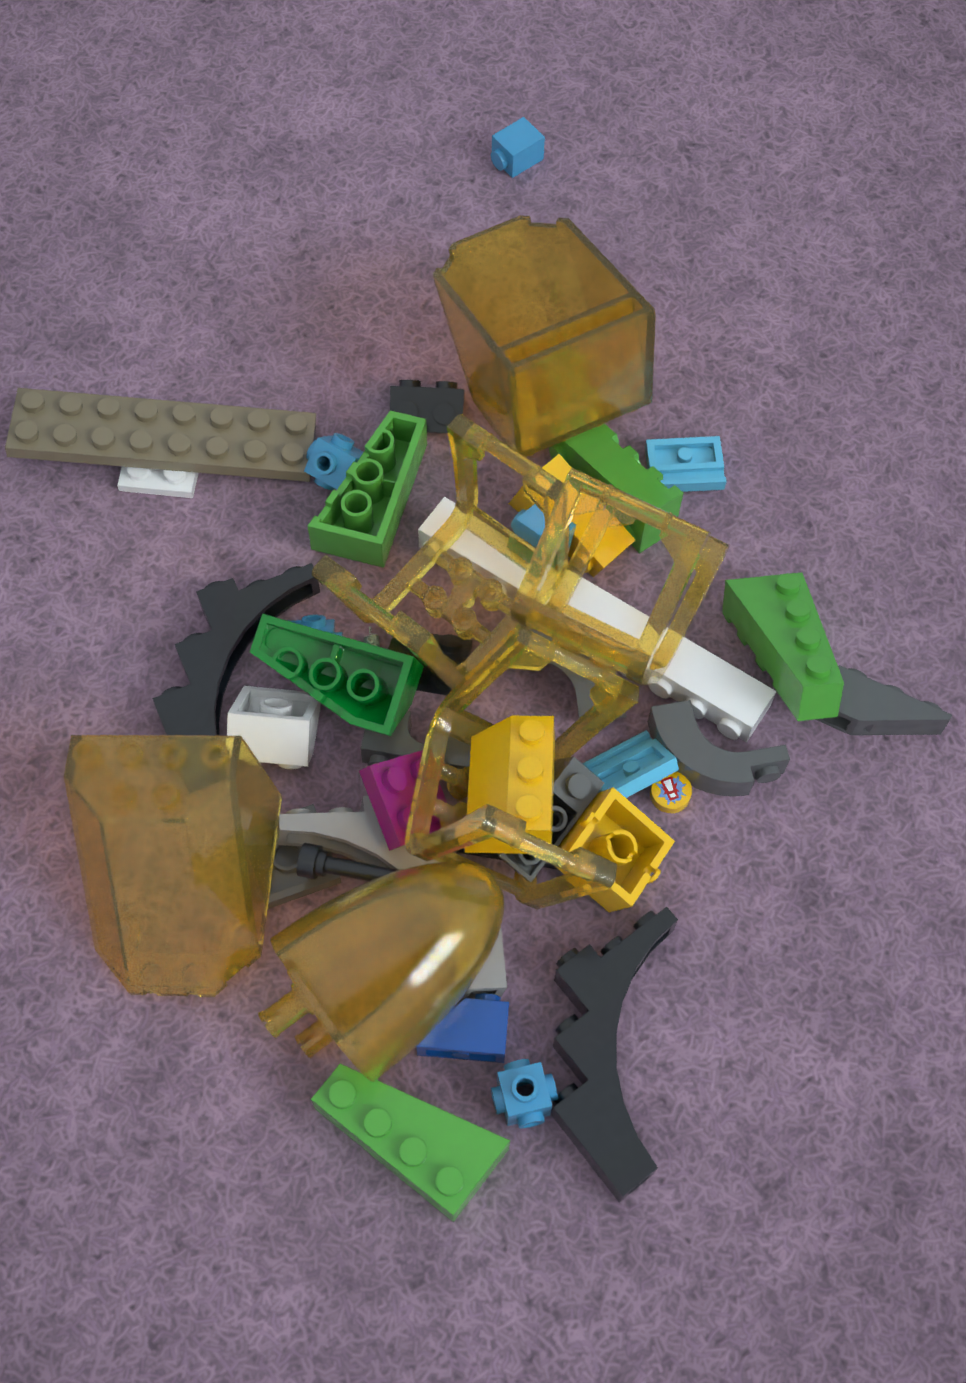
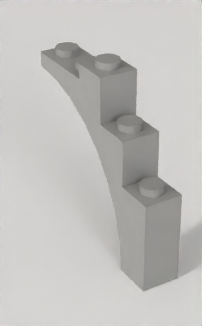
[277,796,507,1001]

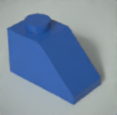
[416,993,509,1063]

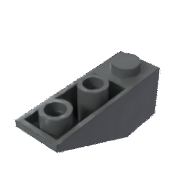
[815,665,952,735]
[497,756,605,882]

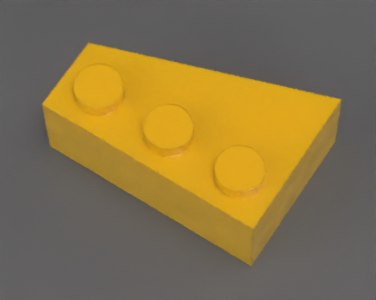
[508,454,635,578]

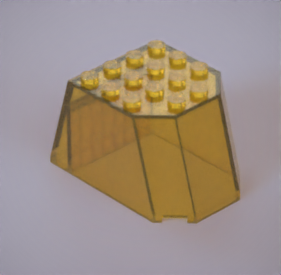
[432,215,656,461]

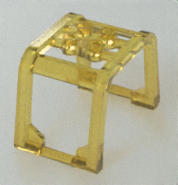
[312,414,571,691]
[510,468,730,686]
[405,624,639,910]

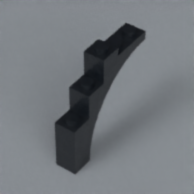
[152,563,320,795]
[551,907,678,1203]

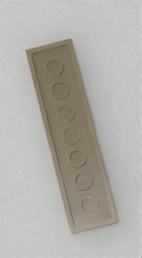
[5,388,316,482]

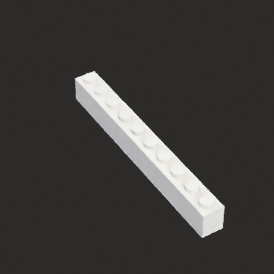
[418,497,776,743]

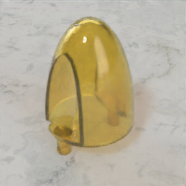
[258,862,505,1082]

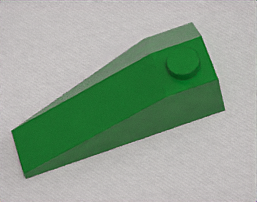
[250,614,424,737]

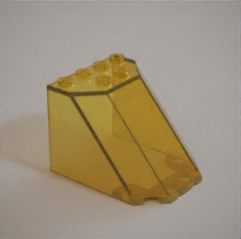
[64,735,282,997]

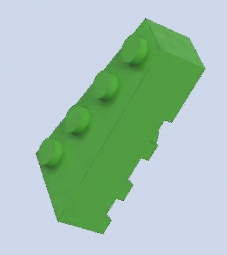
[549,409,684,553]
[307,410,427,568]
[722,572,844,721]
[311,1064,510,1222]

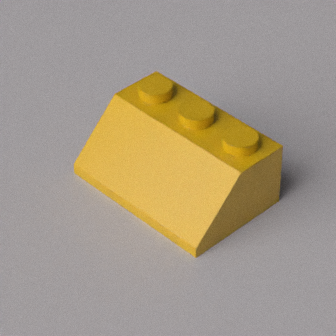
[465,715,555,854]

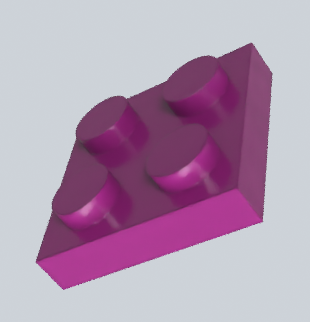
[359,749,456,851]

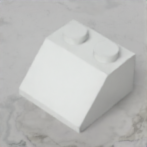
[226,686,321,769]

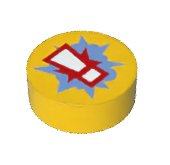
[650,772,692,813]

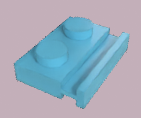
[645,436,727,492]
[582,730,679,798]

